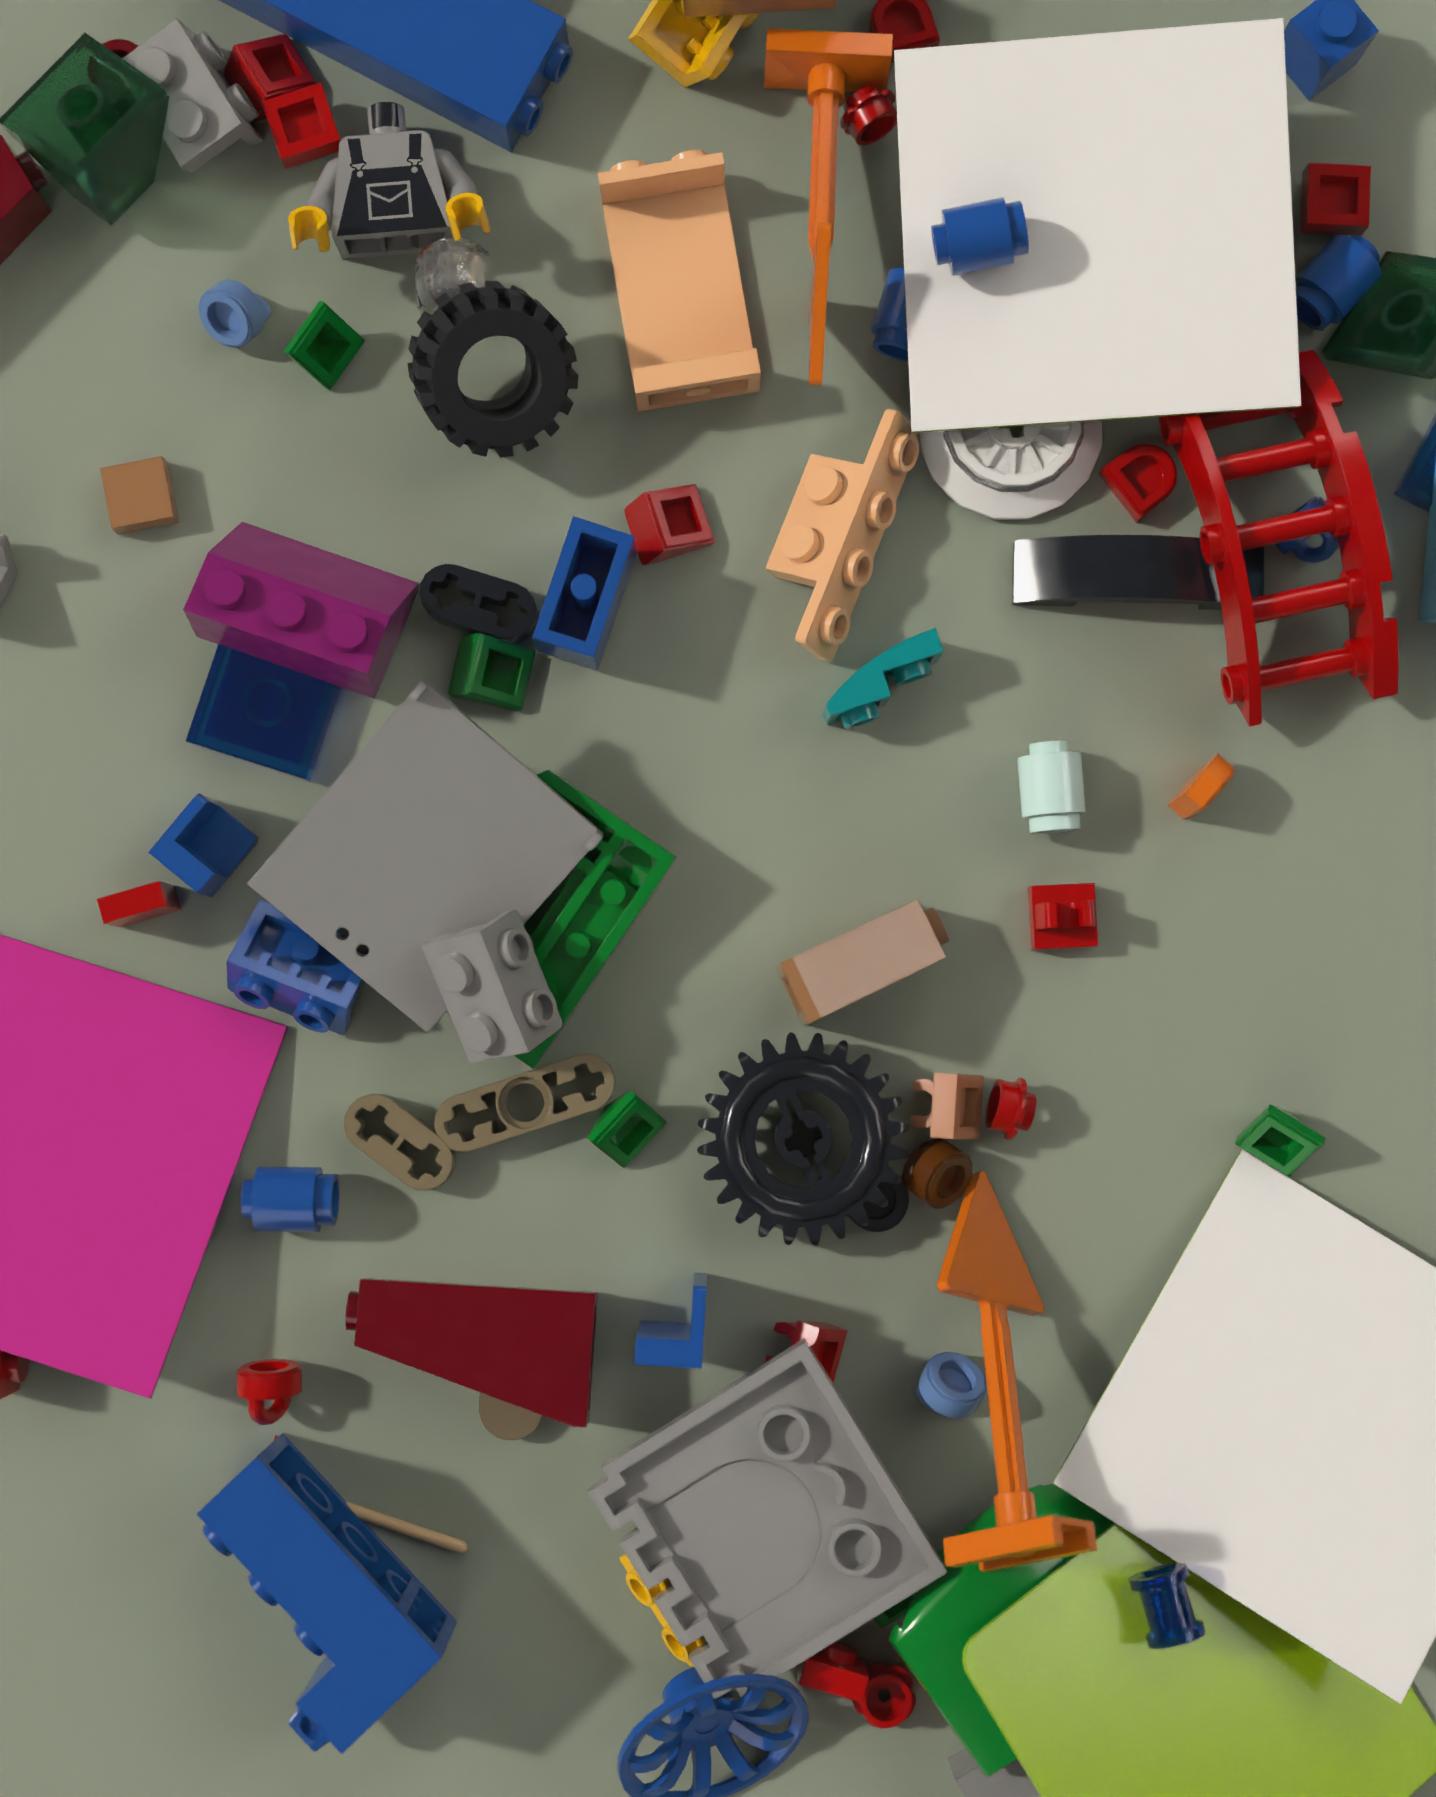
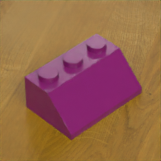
[183,522,420,699]

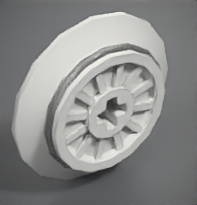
[919,420,1102,520]

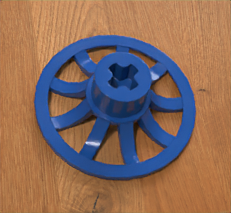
[617,1667,808,1797]

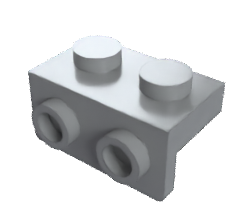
[117,18,263,174]
[421,910,562,1064]

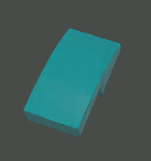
[823,628,944,729]

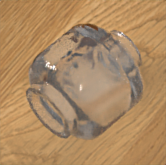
[414,236,496,315]

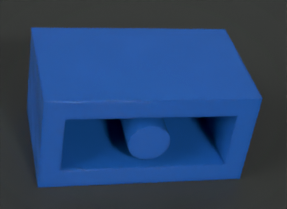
[532,516,637,671]

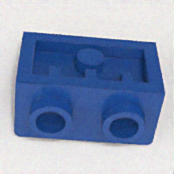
[226,899,368,1035]

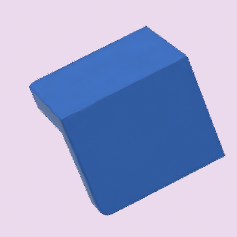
[148,793,258,897]

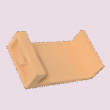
[598,150,761,412]

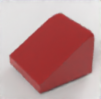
[224,33,317,123]
[624,484,715,565]

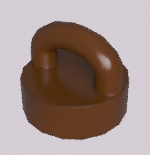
[902,1138,973,1209]

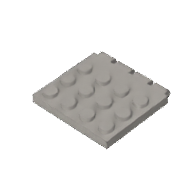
[587,1338,947,1698]

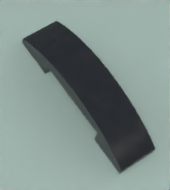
[1012,535,1264,610]

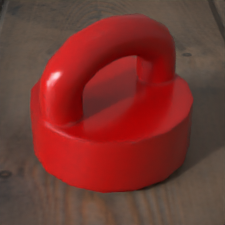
[237,1359,302,1425]

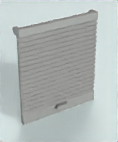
[247,678,603,1033]

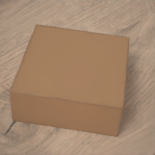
[100,456,179,535]

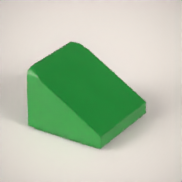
[448,633,536,712]

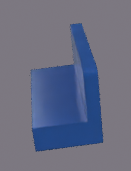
[634,1273,707,1369]

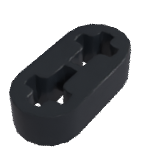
[419,564,539,644]

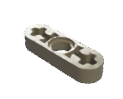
[434,1054,616,1152]

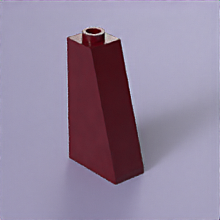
[345,1278,598,1428]

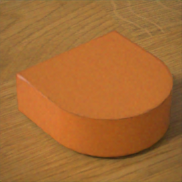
[1168,752,1235,819]

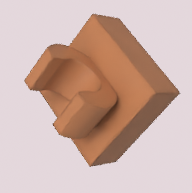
[910,1072,984,1139]

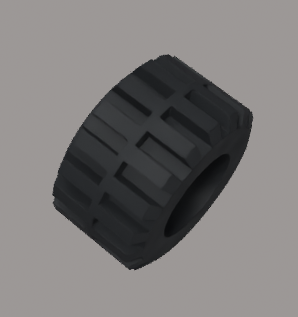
[407,280,579,458]

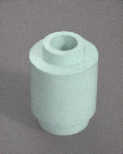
[1017,740,1086,834]

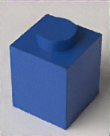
[1284,0,1379,101]

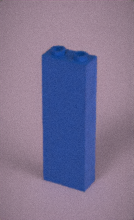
[219,0,573,153]

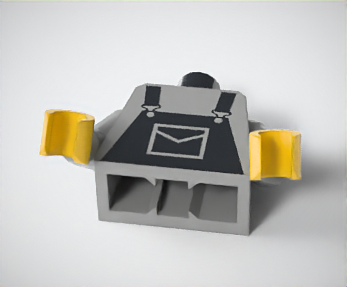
[288,102,490,260]

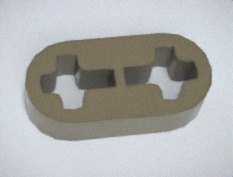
[344,1094,456,1190]

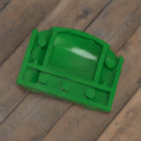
[513,770,677,1069]
[889,1484,1114,1777]

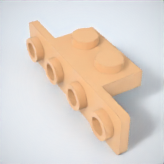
[765,409,920,662]

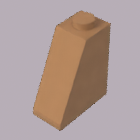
[776,899,949,1025]

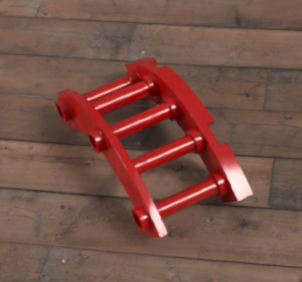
[1159,350,1399,727]

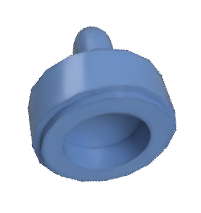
[198,279,271,348]
[915,1351,987,1419]

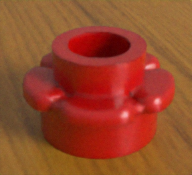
[840,86,897,146]
[985,1077,1037,1140]
[852,1662,916,1729]

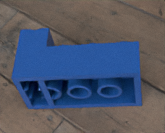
[197,1433,457,1754]

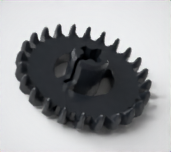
[697,1032,909,1246]

